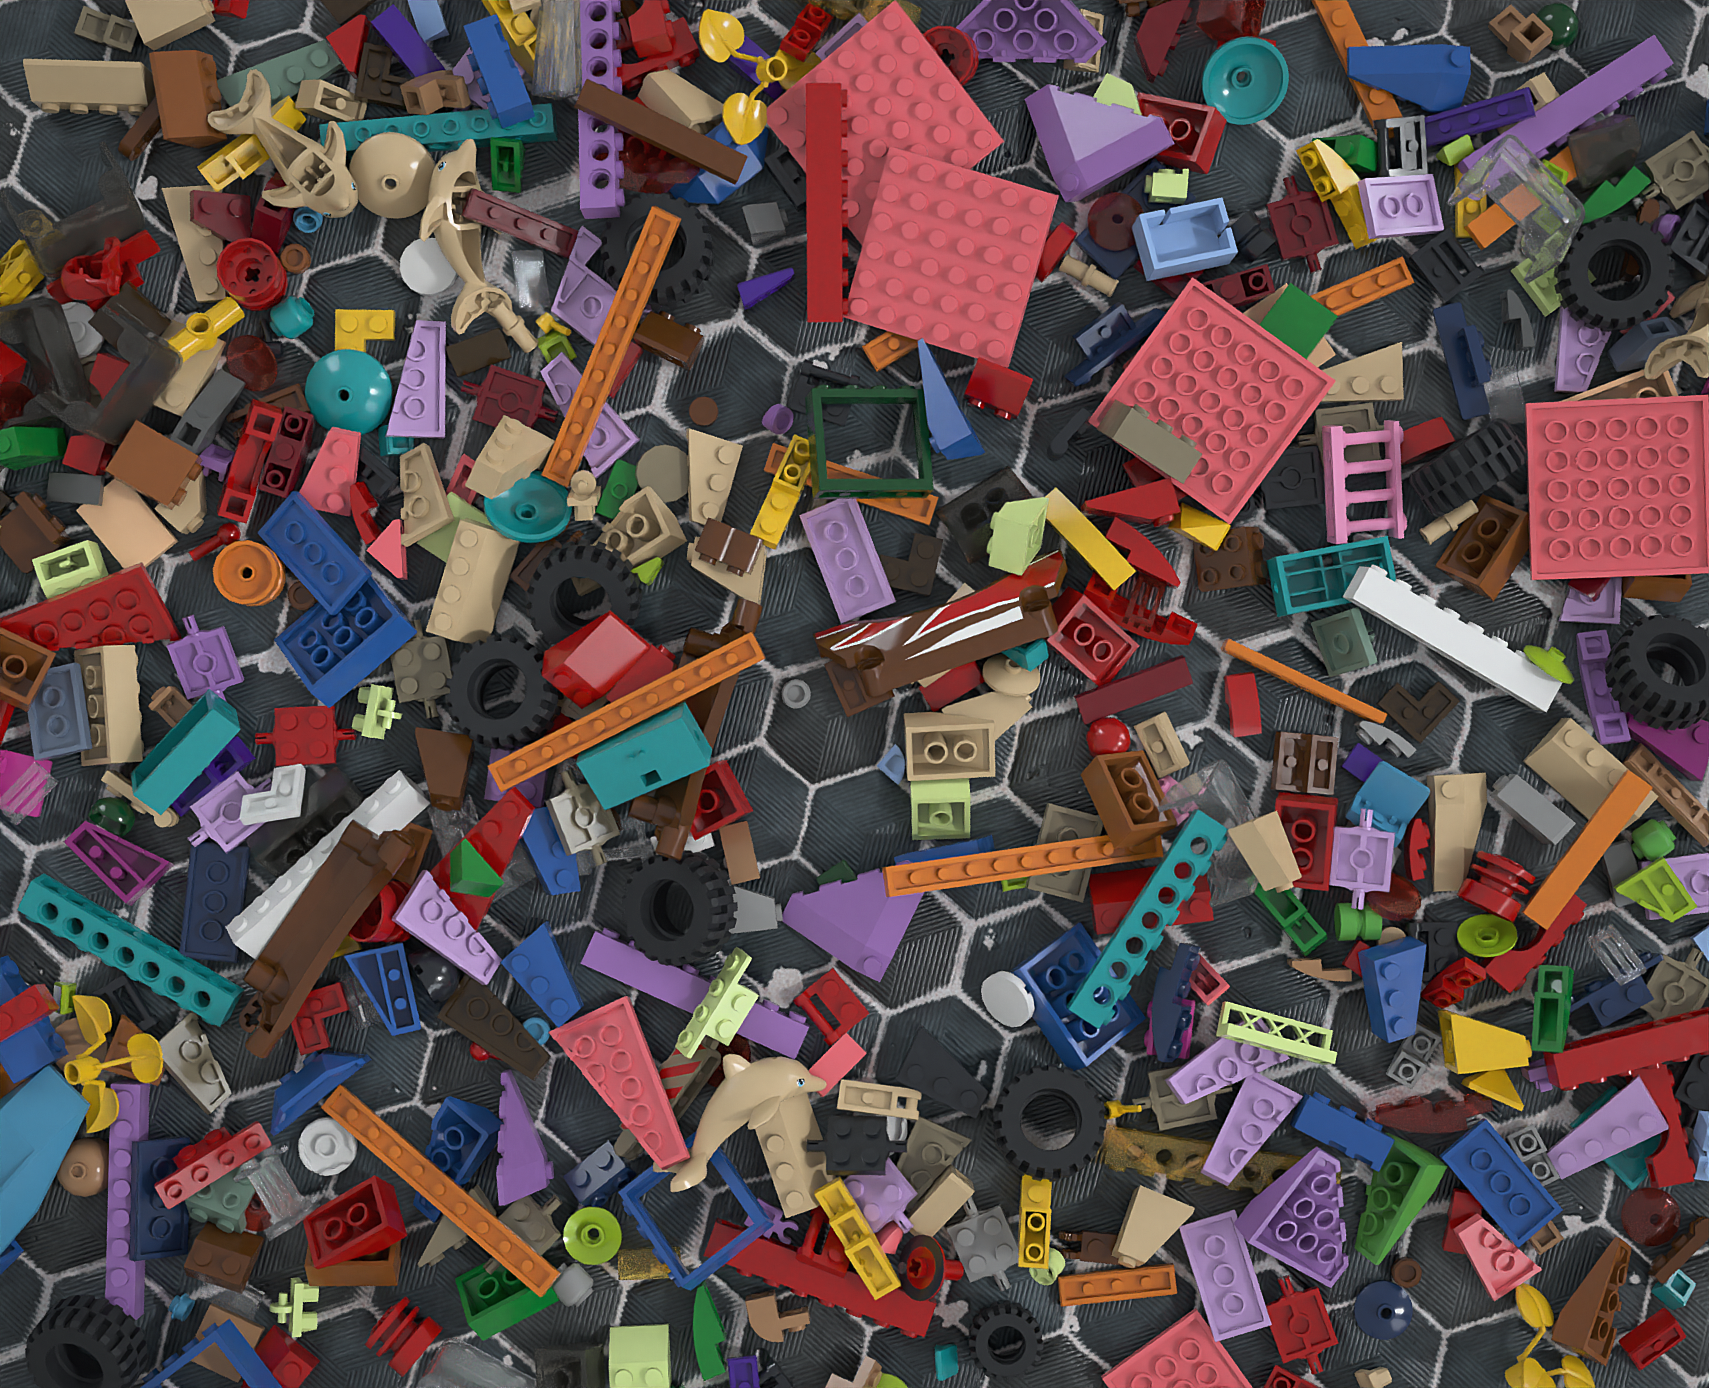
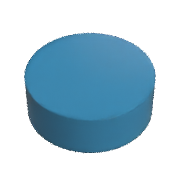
[523,1016,551,1045]

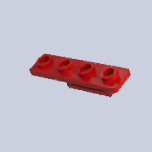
[46,230,161,312]
[154,1121,271,1209]

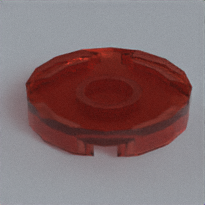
[1364,872,1422,921]

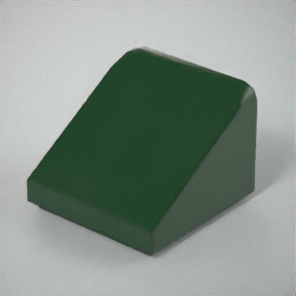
[816,859,858,885]

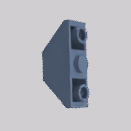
[1607,317,1688,372]

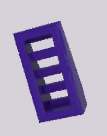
[737,267,795,310]

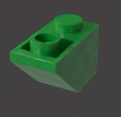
[1312,134,1378,174]

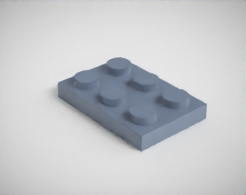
[28,663,93,761]

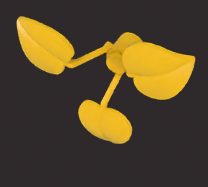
[698,9,822,145]
[64,995,163,1133]
[1505,1283,1596,1388]

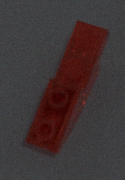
[595,147,701,194]
[1368,1093,1494,1133]

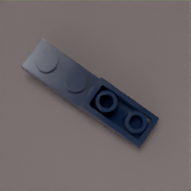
[1152,943,1200,1062]

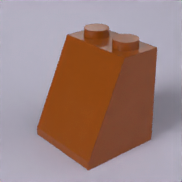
[105,420,203,510]

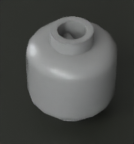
[552,1263,594,1307]

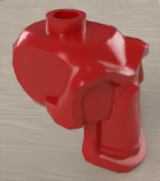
[61,236,123,302]

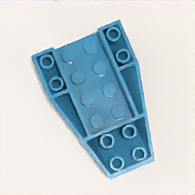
[0,1064,91,1255]

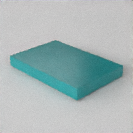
[1570,1085,1661,1191]

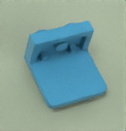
[1345,761,1430,848]

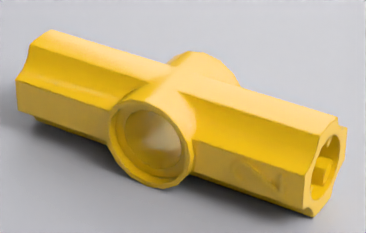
[159,296,245,368]

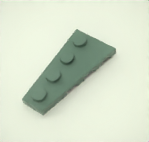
[217,40,343,107]

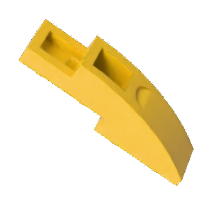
[481,0,574,95]
[197,95,306,192]
[1296,139,1379,249]
[750,434,811,550]
[1018,1174,1052,1269]

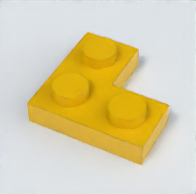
[335,309,395,353]

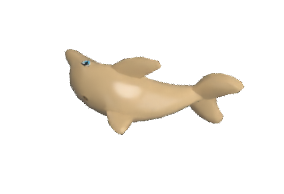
[208,69,358,218]
[419,139,513,335]
[1644,275,1709,380]
[653,1054,827,1192]

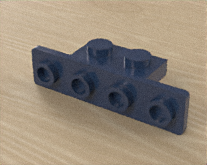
[1064,302,1166,387]
[1432,302,1492,420]
[1570,951,1664,1028]

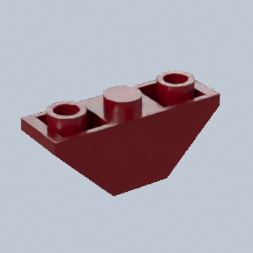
[1133,0,1193,83]
[251,171,296,254]
[1182,264,1275,308]
[258,406,314,498]

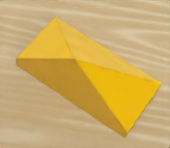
[1168,503,1231,551]
[1461,1069,1524,1111]

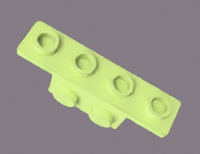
[675,947,759,1059]

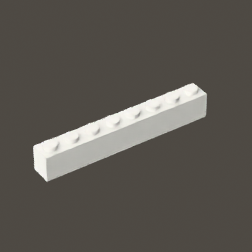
[1343,564,1563,712]
[226,770,430,960]

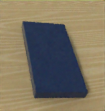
[1074,158,1196,280]
[179,842,251,963]
[129,1136,190,1262]

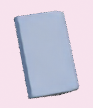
[408,0,449,43]

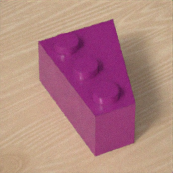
[1621,710,1709,781]
[63,821,174,906]

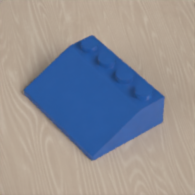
[274,575,418,708]
[1009,922,1146,1071]

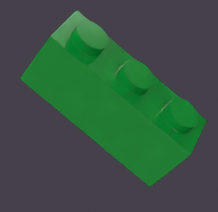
[455,1255,560,1341]

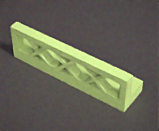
[1216,1001,1337,1065]

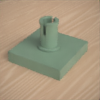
[1311,607,1378,677]

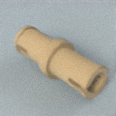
[1059,254,1119,297]
[488,298,539,353]
[1419,500,1479,545]

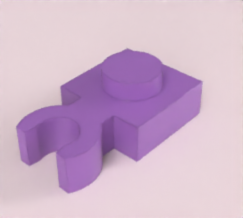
[744,1197,799,1244]

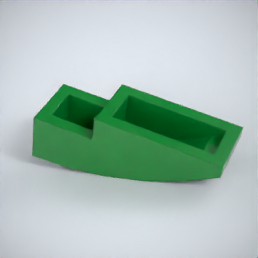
[1561,166,1651,233]
[1247,877,1328,957]
[1531,965,1574,1053]
[693,1280,727,1381]

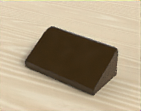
[446,328,512,378]

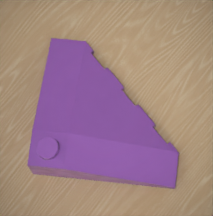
[956,0,1107,63]
[1025,84,1175,202]
[782,860,924,982]
[496,1069,554,1206]
[1234,1147,1349,1288]

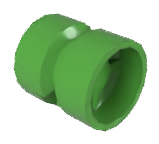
[1334,902,1382,941]

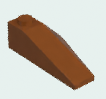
[1551,1237,1632,1366]

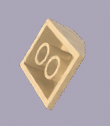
[130,319,226,417]
[904,712,995,781]

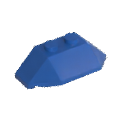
[660,122,769,205]
[270,1050,372,1136]

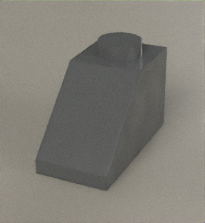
[742,202,789,246]

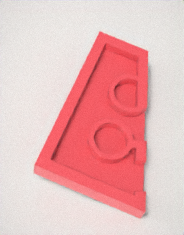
[300,427,361,517]
[1453,1214,1542,1302]

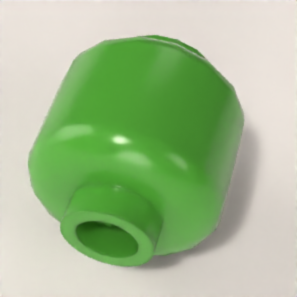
[1630,819,1677,862]

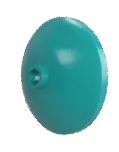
[1202,37,1289,125]
[305,349,393,435]
[484,470,572,543]

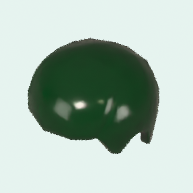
[1536,3,1579,51]
[88,797,135,836]

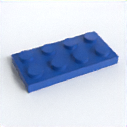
[258,491,373,615]
[1439,1118,1563,1248]

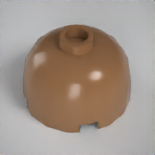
[56,1137,109,1197]

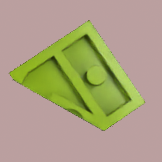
[1614,856,1698,922]

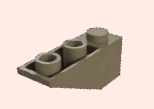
[418,1184,497,1267]

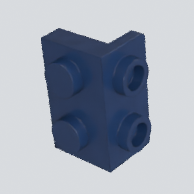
[563,1140,636,1207]

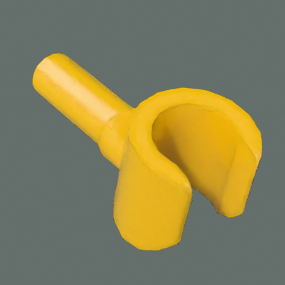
[535,312,571,336]
[1104,1100,1142,1120]

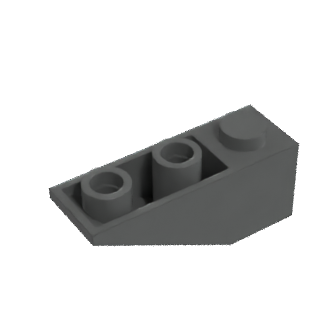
[170,369,246,457]

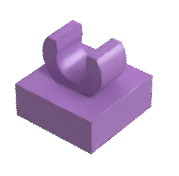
[200,444,234,482]
[1520,1058,1552,1092]

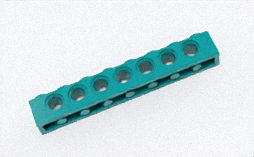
[319,103,558,160]
[1066,809,1228,1029]
[17,873,245,1027]

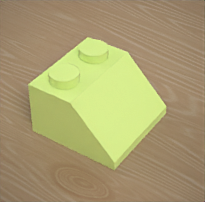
[987,497,1049,576]
[910,778,971,840]
[609,1324,672,1388]

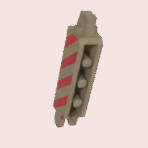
[613,1035,721,1161]

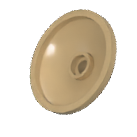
[349,132,436,218]

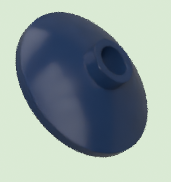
[1354,1280,1413,1340]

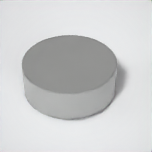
[782,679,811,709]

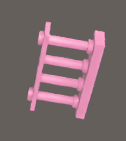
[1322,420,1407,544]

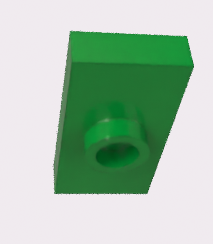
[596,459,638,520]

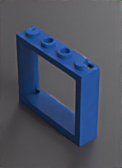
[618,1131,774,1291]
[140,1318,283,1388]

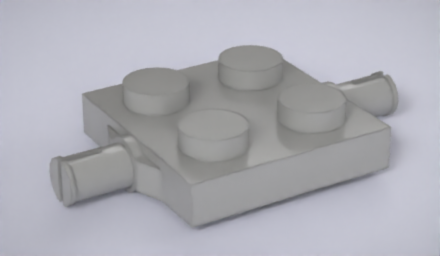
[947,1196,1018,1291]

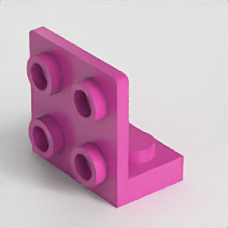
[0,749,53,817]

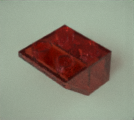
[1196,0,1266,42]

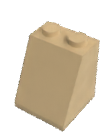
[687,537,767,604]

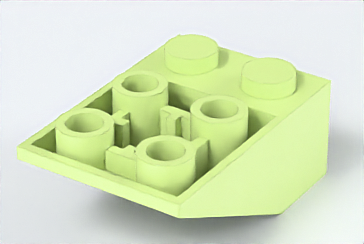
[32,540,108,599]

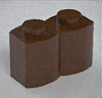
[695,517,764,577]

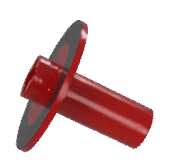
[898,1235,964,1301]

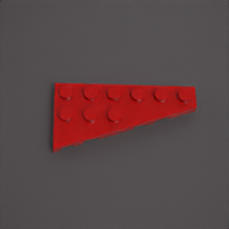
[0,562,181,651]
[429,787,535,932]

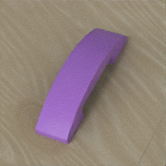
[1576,630,1631,745]

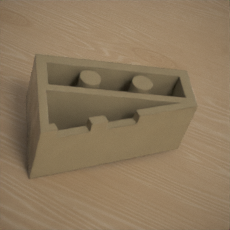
[1097,399,1202,484]

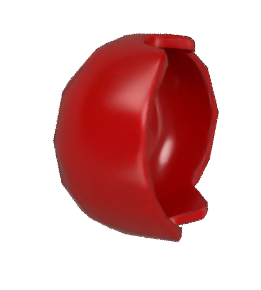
[1086,717,1131,758]

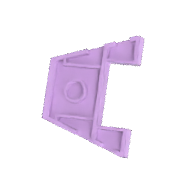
[551,226,654,346]

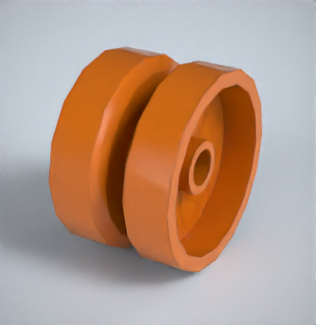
[213,540,286,607]

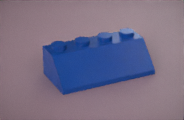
[0,955,69,1084]

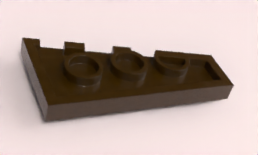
[437,974,551,1081]

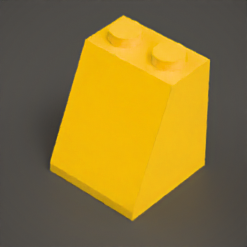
[1438,1009,1532,1074]

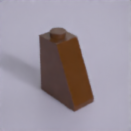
[415,727,475,811]

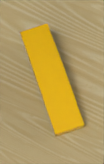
[1045,487,1136,591]
[814,1176,901,1300]

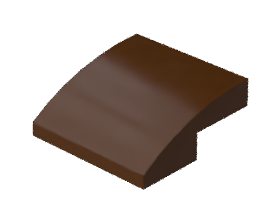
[1270,731,1339,795]

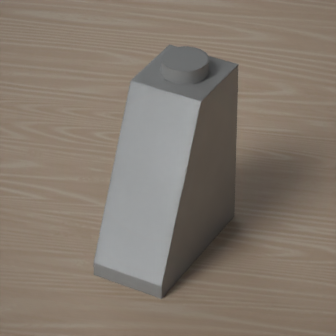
[1490,774,1576,845]
[728,883,783,934]

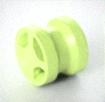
[1029,1247,1065,1285]

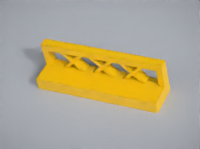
[0,215,74,325]

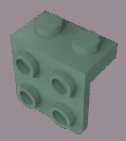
[185,1162,264,1234]

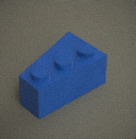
[519,807,581,895]

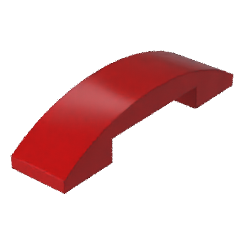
[1084,572,1198,645]

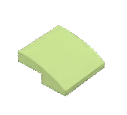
[1511,233,1596,317]
[417,492,492,563]

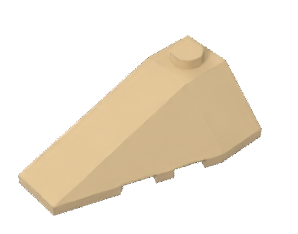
[571,486,687,596]
[1426,773,1487,892]

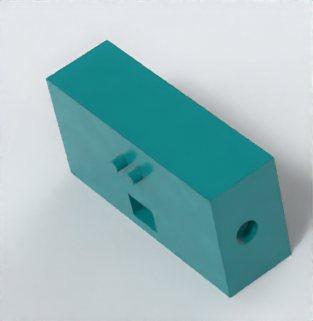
[1266,536,1396,617]
[131,689,241,815]
[576,702,712,810]

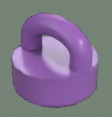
[1651,214,1681,243]
[762,404,793,435]

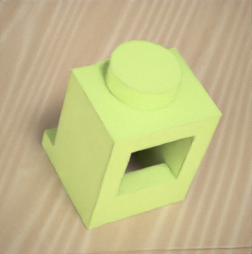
[1144,169,1189,204]

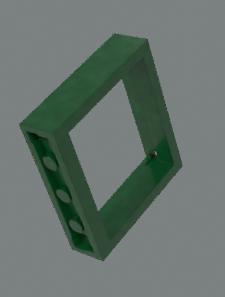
[805,385,934,499]

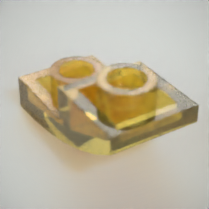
[617,1246,681,1280]

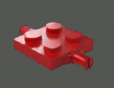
[255,706,356,767]
[1265,1275,1338,1374]

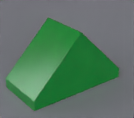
[490,137,526,193]
[450,838,505,898]

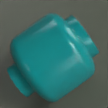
[270,296,314,339]

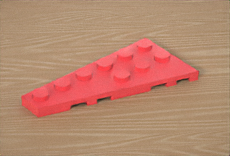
[548,996,690,1170]

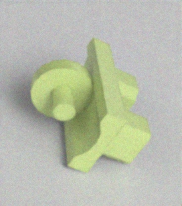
[352,684,402,739]
[269,1278,319,1337]

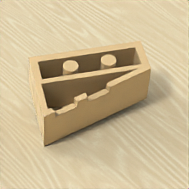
[465,415,555,500]

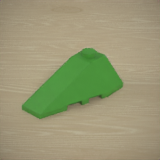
[1355,1133,1448,1265]

